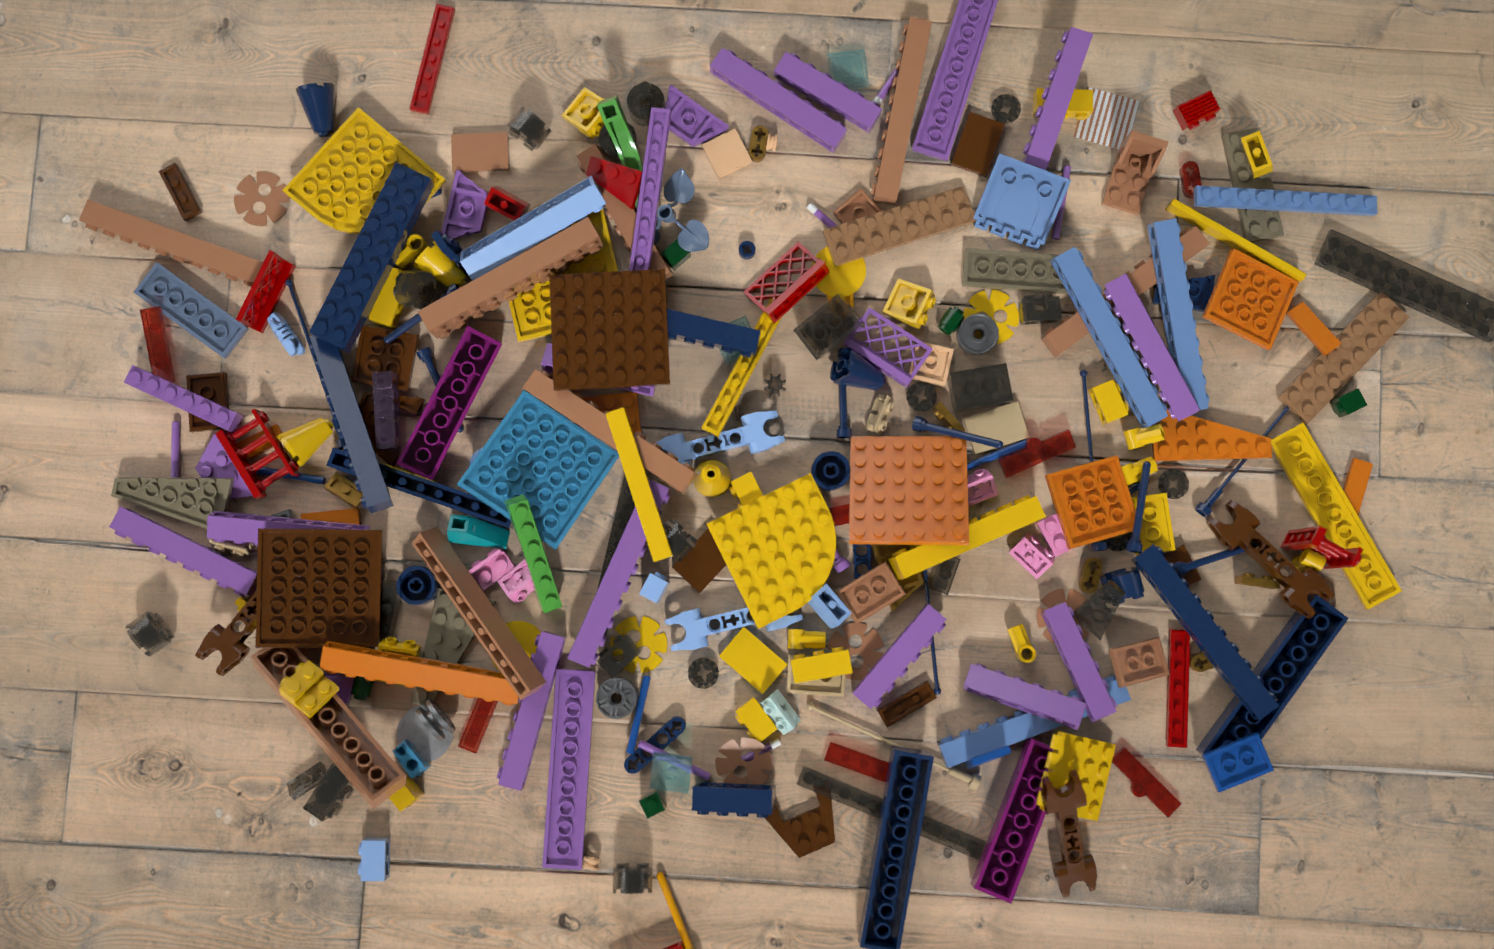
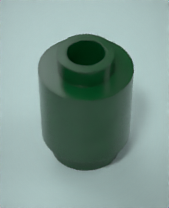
[937,306,964,336]
[351,676,374,700]

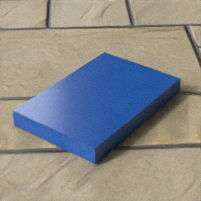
[1201,732,1274,793]
[965,745,1011,770]

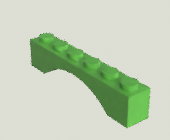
[597,95,643,209]
[505,494,563,613]

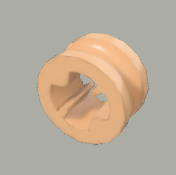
[766,134,778,152]
[582,856,601,871]

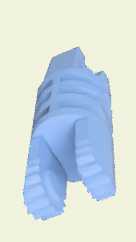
[267,312,305,356]

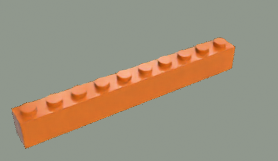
[320,641,519,705]

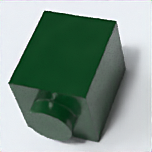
[661,238,691,271]
[1330,388,1367,418]
[639,789,667,819]

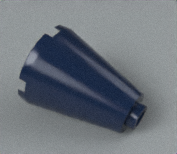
[296,83,335,137]
[830,347,885,390]

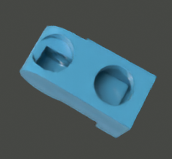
[393,739,431,779]

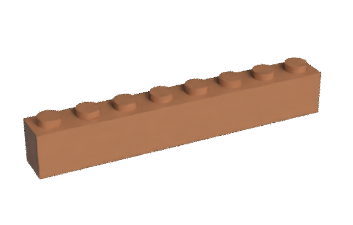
[577,144,674,279]

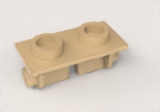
[865,394,894,436]
[209,539,254,558]

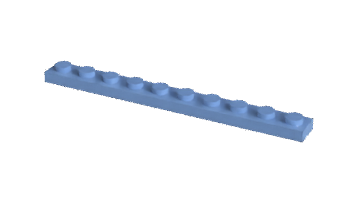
[1194,186,1377,216]

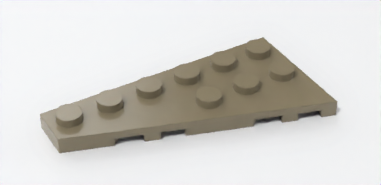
[111,477,235,529]
[411,588,496,706]

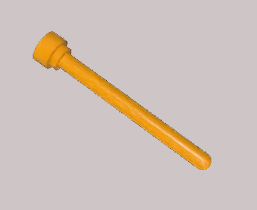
[656,872,696,949]

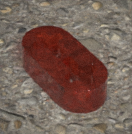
[1179,161,1202,198]

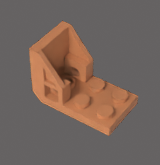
[1102,130,1168,215]

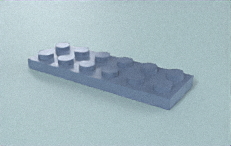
[134,262,249,359]

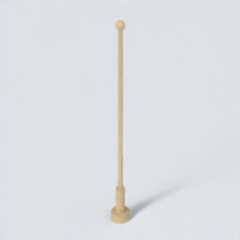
[807,702,982,791]

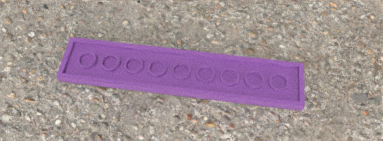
[911,0,998,161]
[542,669,596,870]

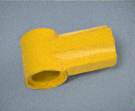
[396,234,428,270]
[1123,424,1165,450]
[1122,456,1158,485]
[1291,548,1326,573]
[1007,624,1036,663]
[787,629,826,649]

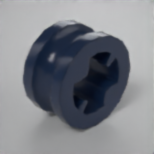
[739,241,755,260]

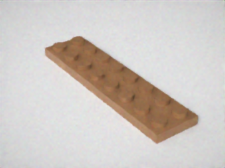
[822,186,976,267]
[1278,291,1410,424]

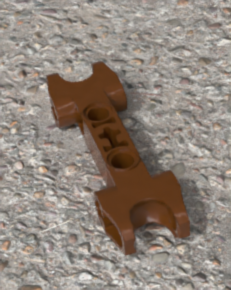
[1206,500,1334,619]
[195,591,257,676]
[1041,770,1097,898]

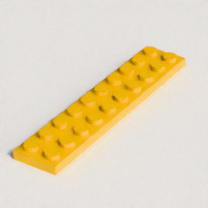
[1271,423,1402,610]

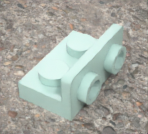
[760,689,801,735]

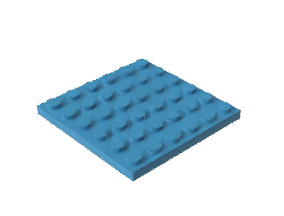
[457,390,619,550]

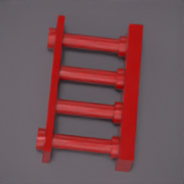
[215,409,300,500]
[1280,526,1364,569]

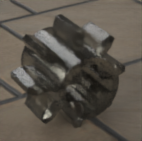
[764,373,786,397]

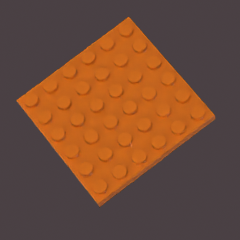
[849,436,969,545]

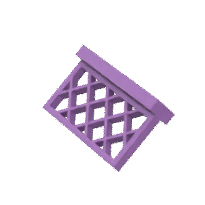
[844,307,933,388]

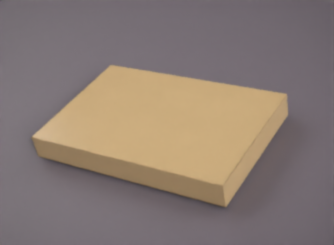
[963,401,1030,455]
[786,654,846,697]

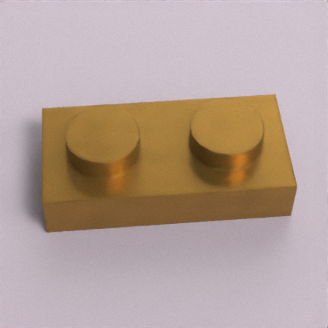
[933,401,966,432]
[324,472,364,509]
[1235,573,1280,589]

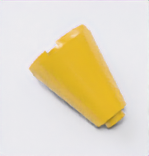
[413,240,467,288]
[277,417,334,467]
[693,459,731,497]

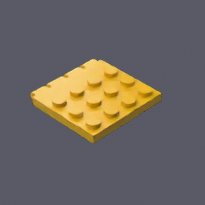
[1036,731,1116,821]

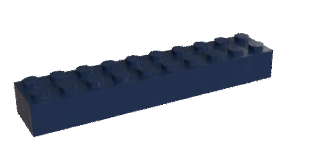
[309,162,435,353]
[1196,594,1349,754]
[858,745,934,949]

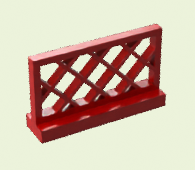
[743,242,830,324]
[235,250,296,334]

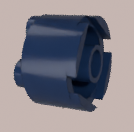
[811,451,850,492]
[396,566,440,605]
[1100,567,1145,605]

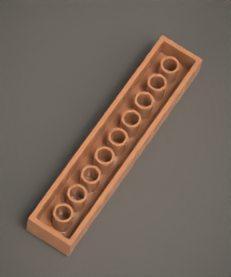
[417,217,603,339]
[251,648,406,809]

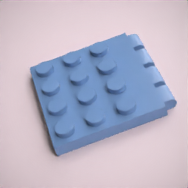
[973,153,1071,250]

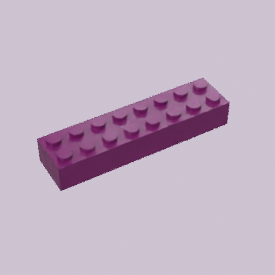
[396,326,502,480]
[970,738,1054,904]

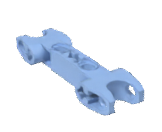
[656,410,785,466]
[665,608,803,651]

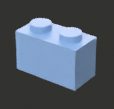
[639,572,669,603]
[808,584,851,629]
[358,837,390,881]

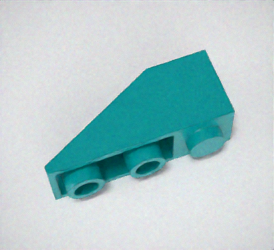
[447,514,510,549]

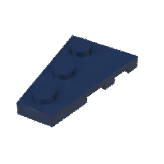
[431,230,469,277]
[1152,275,1215,312]

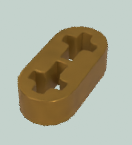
[749,125,768,162]
[1079,557,1102,594]
[1189,652,1214,672]

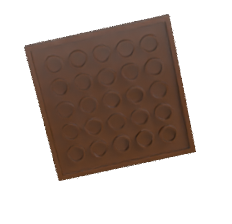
[549,269,670,391]
[255,528,382,648]

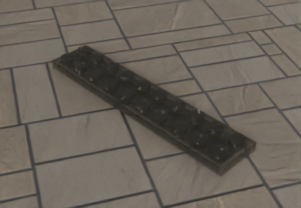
[1314,229,1494,343]

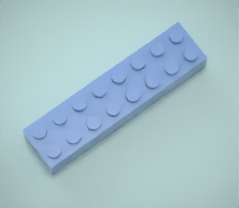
[460,176,606,281]

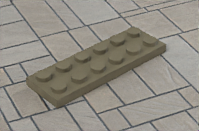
[1221,127,1284,242]
[962,248,1068,294]

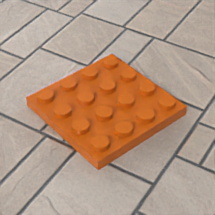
[1202,248,1299,350]
[1045,455,1136,550]

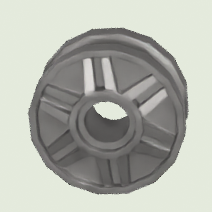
[957,314,999,355]
[596,677,639,719]
[415,698,456,742]

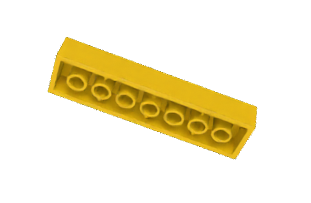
[888,495,1046,581]

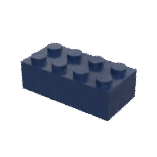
[692,782,776,818]

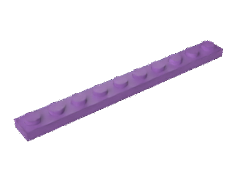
[629,107,672,271]

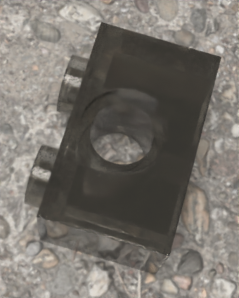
[1018,294,1062,325]
[597,634,643,678]

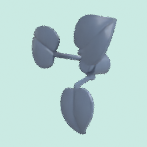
[654,168,709,252]

